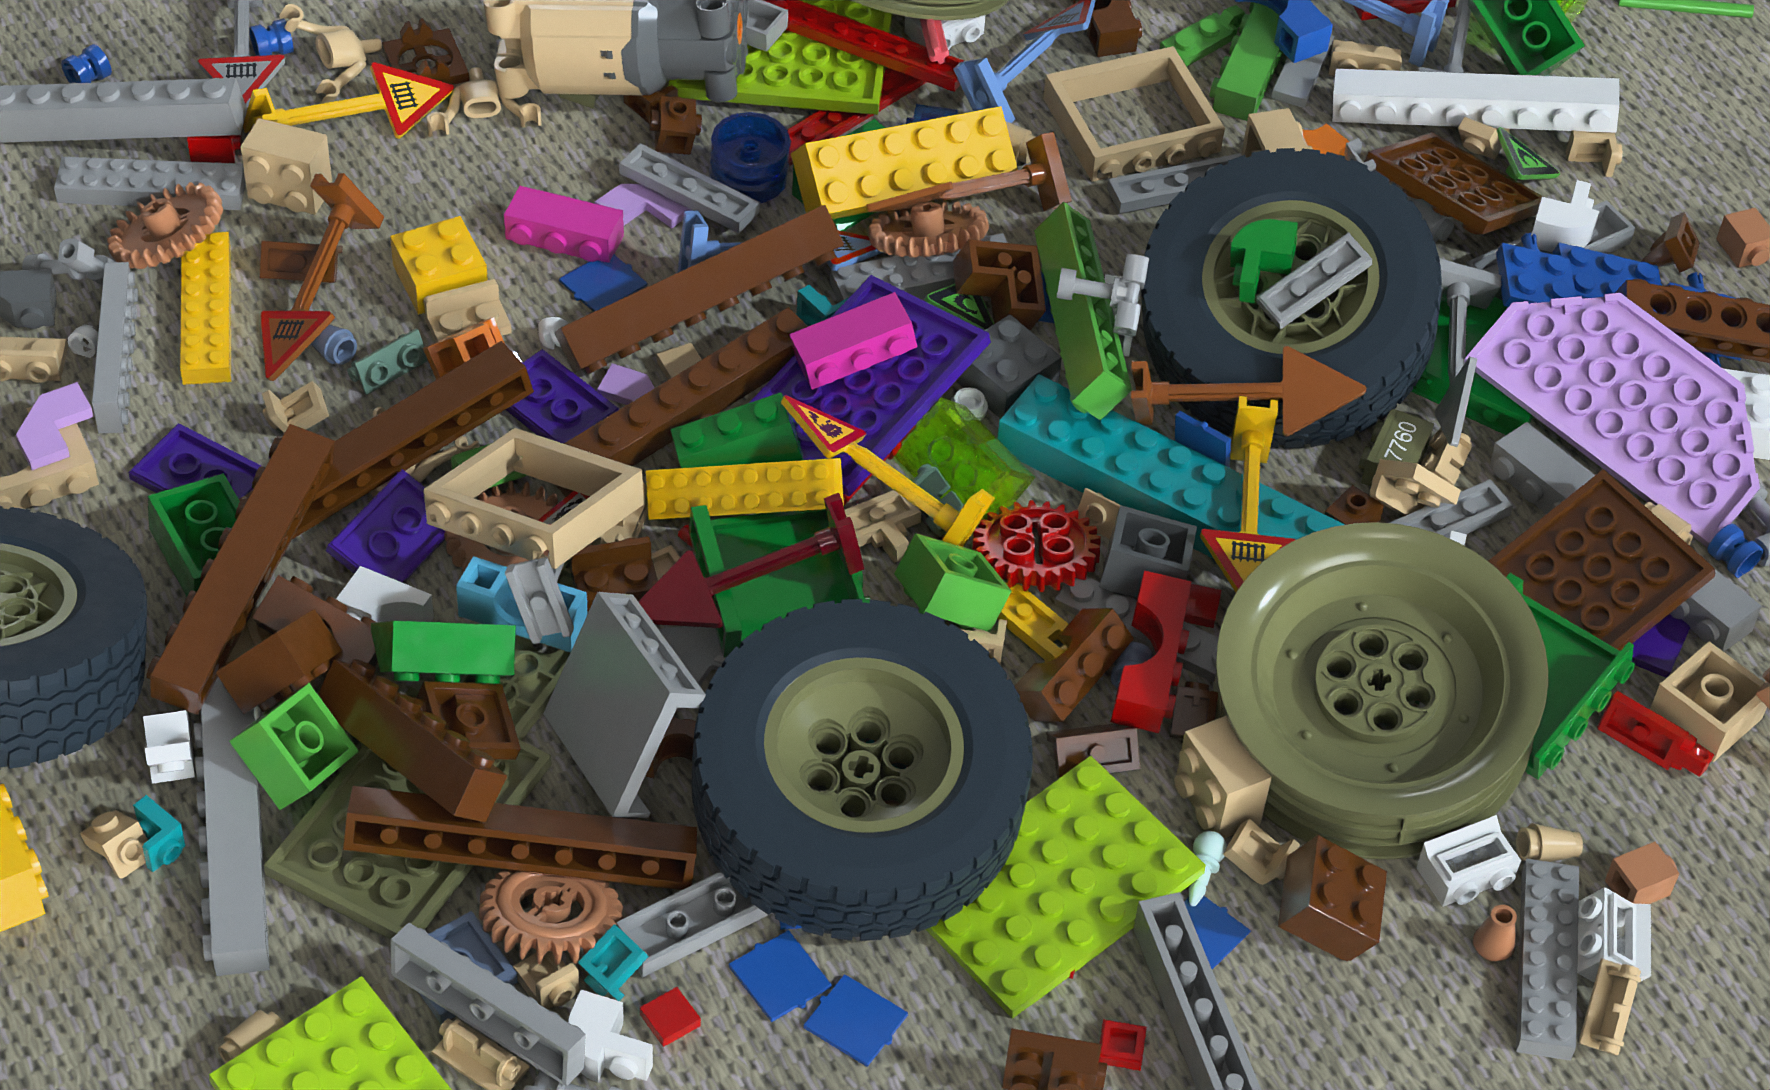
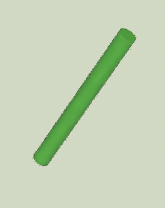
[1618,0,1754,18]

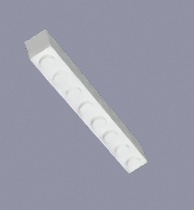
[1332,69,1619,133]

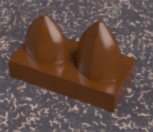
[1641,212,1700,273]

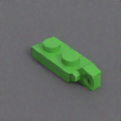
[1160,5,1245,67]

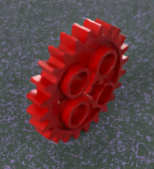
[972,500,1101,592]

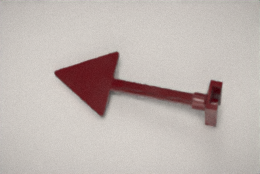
[638,493,865,628]

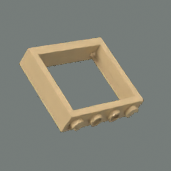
[1043,46,1225,182]
[424,428,644,569]

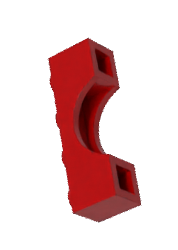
[1110,570,1196,734]

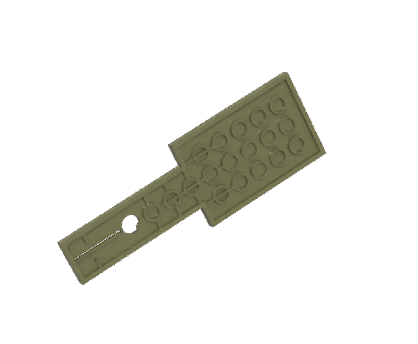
[264,544,591,939]

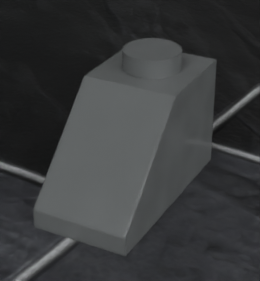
[0,269,56,329]

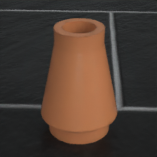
[1473,905,1517,962]

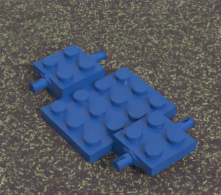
[1496,233,1742,367]

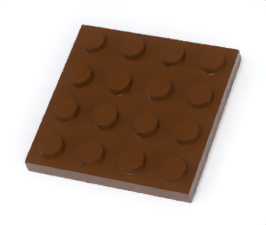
[1364,132,1543,235]
[1488,469,1715,651]

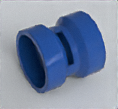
[249,18,294,56]
[61,44,112,83]
[1707,523,1764,578]

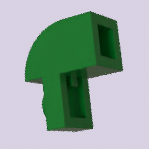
[1230,219,1298,303]

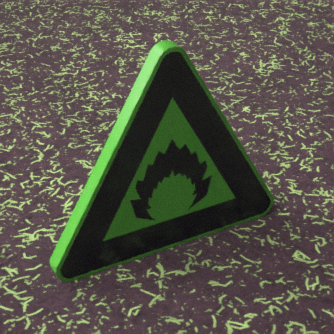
[1497,127,1560,181]
[925,284,994,330]

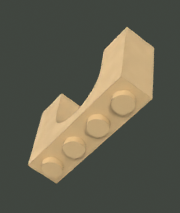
[0,406,99,509]

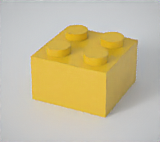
[390,216,488,315]

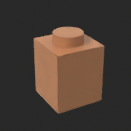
[1716,207,1770,268]
[1605,841,1680,904]

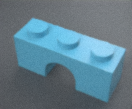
[456,556,588,653]

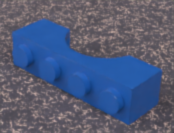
[1235,0,1333,63]

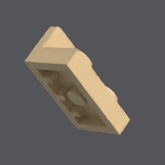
[1328,39,1402,76]
[424,279,512,342]
[0,337,68,383]
[1369,459,1461,516]

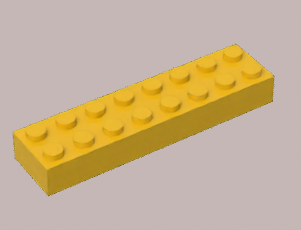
[180,232,231,385]
[646,458,844,520]

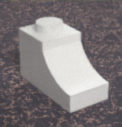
[336,566,434,622]

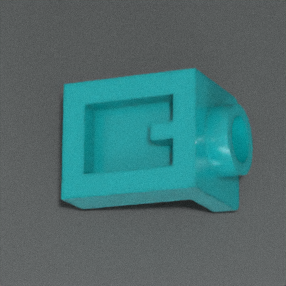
[796,285,848,326]
[133,795,186,872]
[578,924,649,1001]

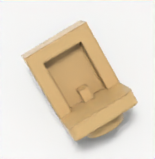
[1458,117,1510,160]
[1565,130,1623,177]
[262,381,329,433]
[80,810,148,878]
[1223,819,1300,885]
[513,951,579,1010]

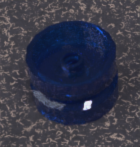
[709,112,791,203]

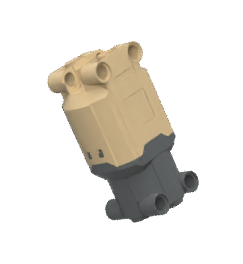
[483,0,748,102]

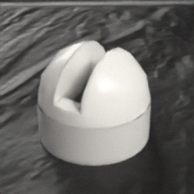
[538,317,568,349]
[68,325,98,358]

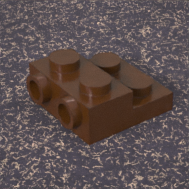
[414,681,521,760]
[1002,1028,1107,1090]

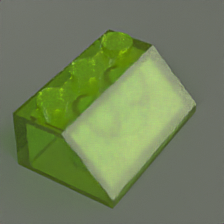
[895,397,1036,520]

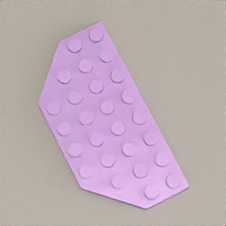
[1464,293,1760,547]

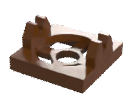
[382,18,469,85]

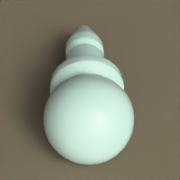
[1188,831,1227,906]

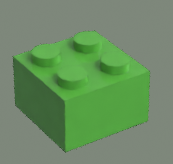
[894,533,1012,632]
[229,683,359,810]

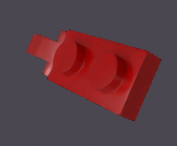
[1597,691,1714,777]

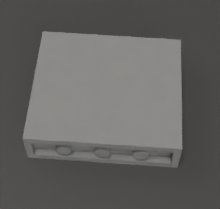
[543,592,706,819]

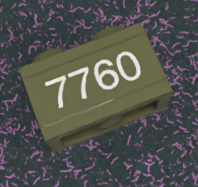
[1358,409,1434,486]

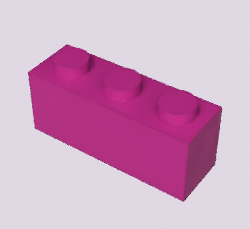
[504,186,624,263]
[789,292,917,390]

